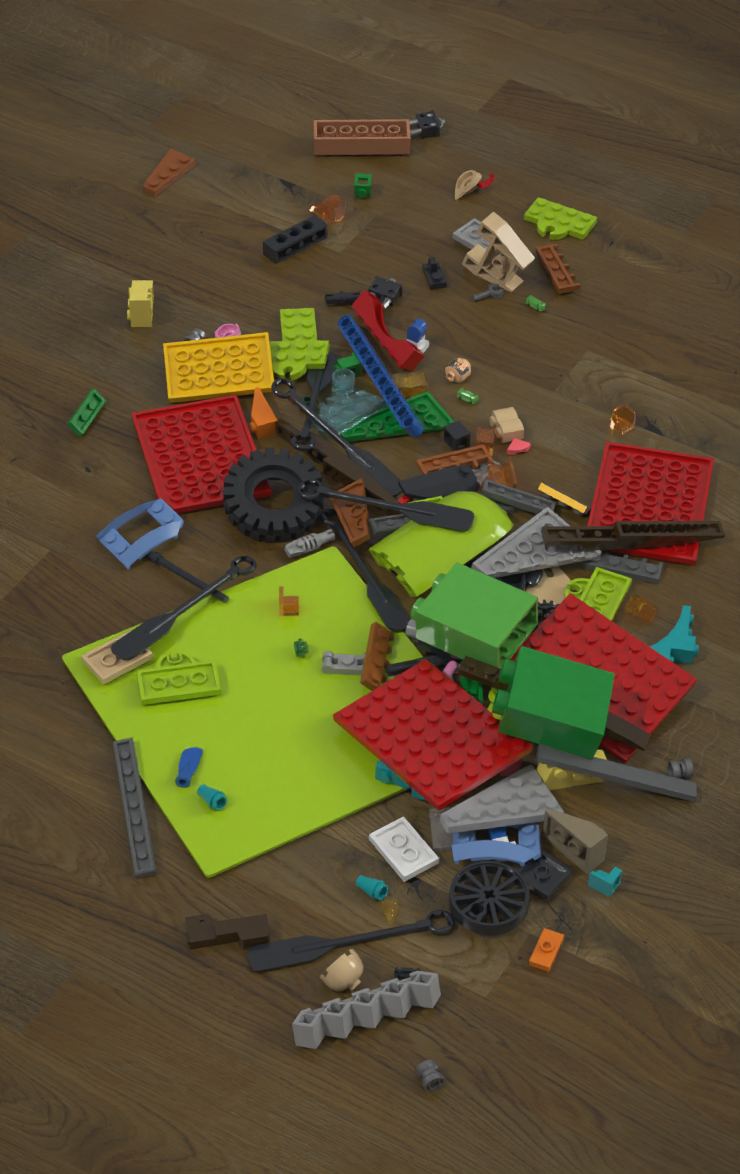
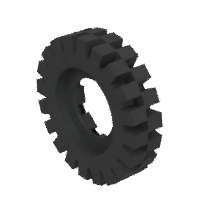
[223,448,324,543]

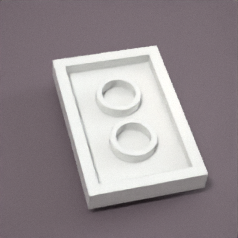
[369,816,439,882]

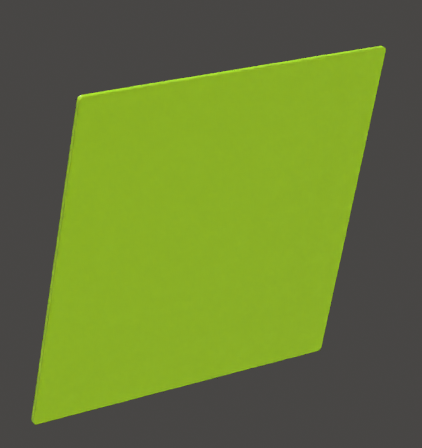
[62,546,423,878]

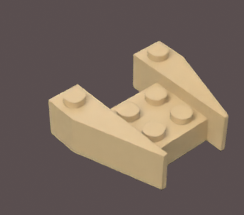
[462,212,535,292]

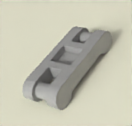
[321,651,365,675]

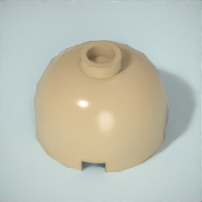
[320,949,364,991]

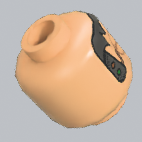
[445,358,471,384]

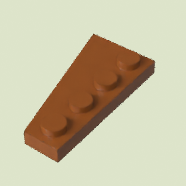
[142,148,196,197]
[330,478,370,547]

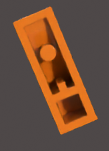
[249,387,278,439]

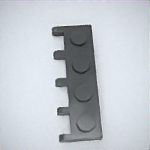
[584,550,664,584]

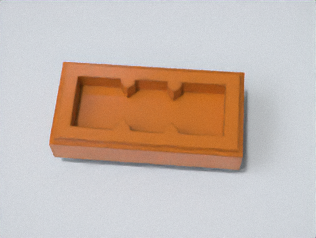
[529,928,564,972]

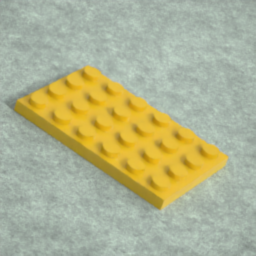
[163,332,274,403]

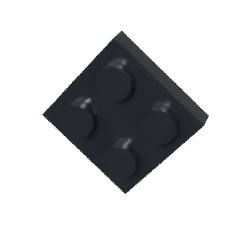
[517,850,573,901]

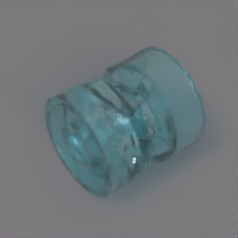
[332,368,355,402]

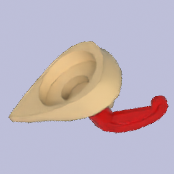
[455,170,495,201]

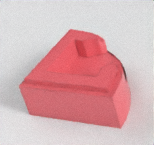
[507,438,531,455]
[500,758,522,776]

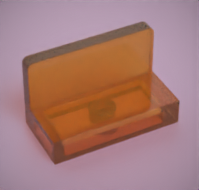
[487,457,517,488]

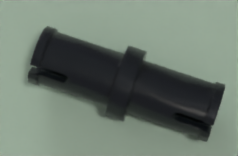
[325,291,360,305]

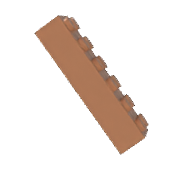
[314,119,411,156]

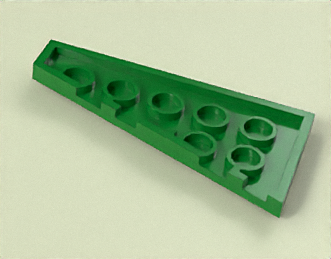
[335,391,454,442]

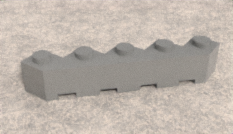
[292,971,441,1049]

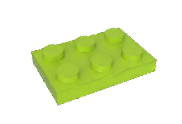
[280,308,317,341]

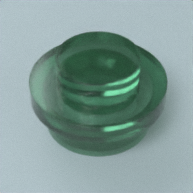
[294,638,309,658]

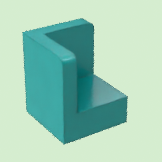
[588,867,622,897]

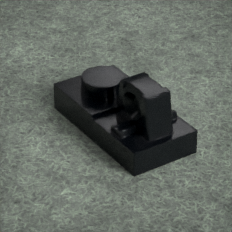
[422,257,447,290]

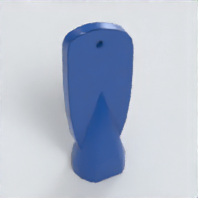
[175,747,203,788]

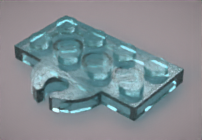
[311,390,387,435]

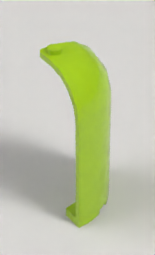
[368,491,513,597]

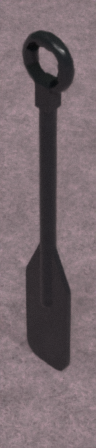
[290,352,337,451]
[271,378,402,497]
[297,479,474,532]
[320,509,410,632]
[111,556,257,660]
[247,910,455,972]

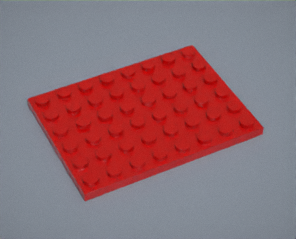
[131,395,271,514]
[587,441,714,565]
[510,593,697,764]
[333,659,533,811]

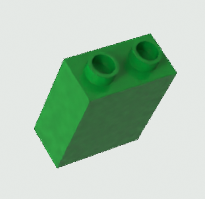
[492,646,615,760]

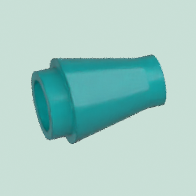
[197,784,227,811]
[356,875,388,900]

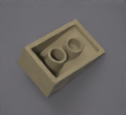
[542,808,608,874]

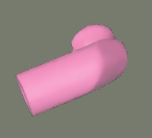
[442,661,460,681]

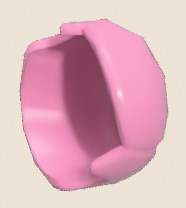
[214,324,241,338]

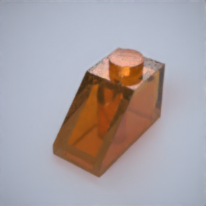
[310,194,346,223]

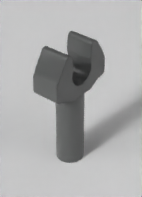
[472,284,503,302]

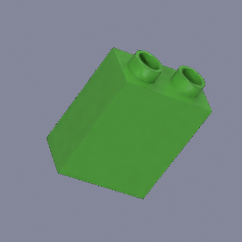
[411,562,538,669]

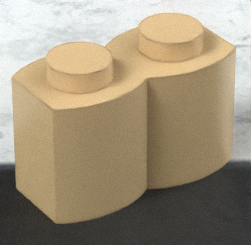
[489,407,524,443]

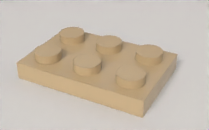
[81,630,153,685]

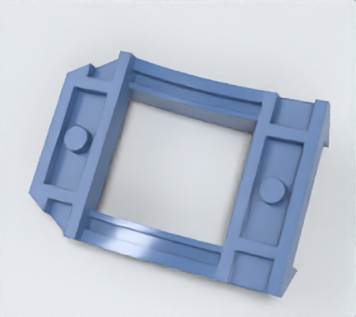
[95,499,184,570]
[451,823,541,867]

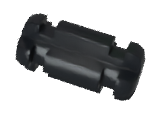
[394,967,421,980]

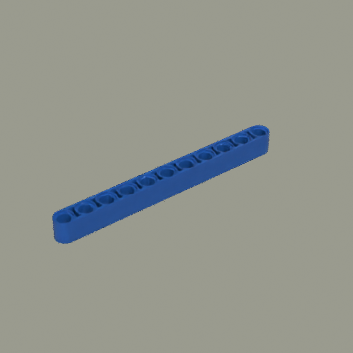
[338,315,423,438]

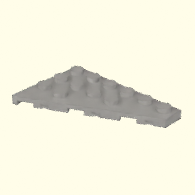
[471,507,602,578]
[440,765,564,834]

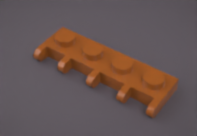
[536,244,581,294]
[416,444,494,475]
[360,622,395,691]

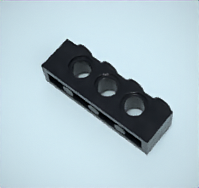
[263,215,327,264]

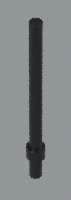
[145,551,229,603]

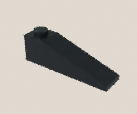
[398,465,477,500]

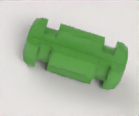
[526,295,546,312]
[457,388,479,405]

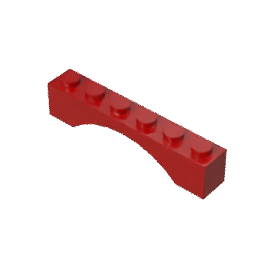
[352,290,425,372]

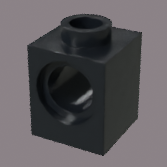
[443,420,471,451]

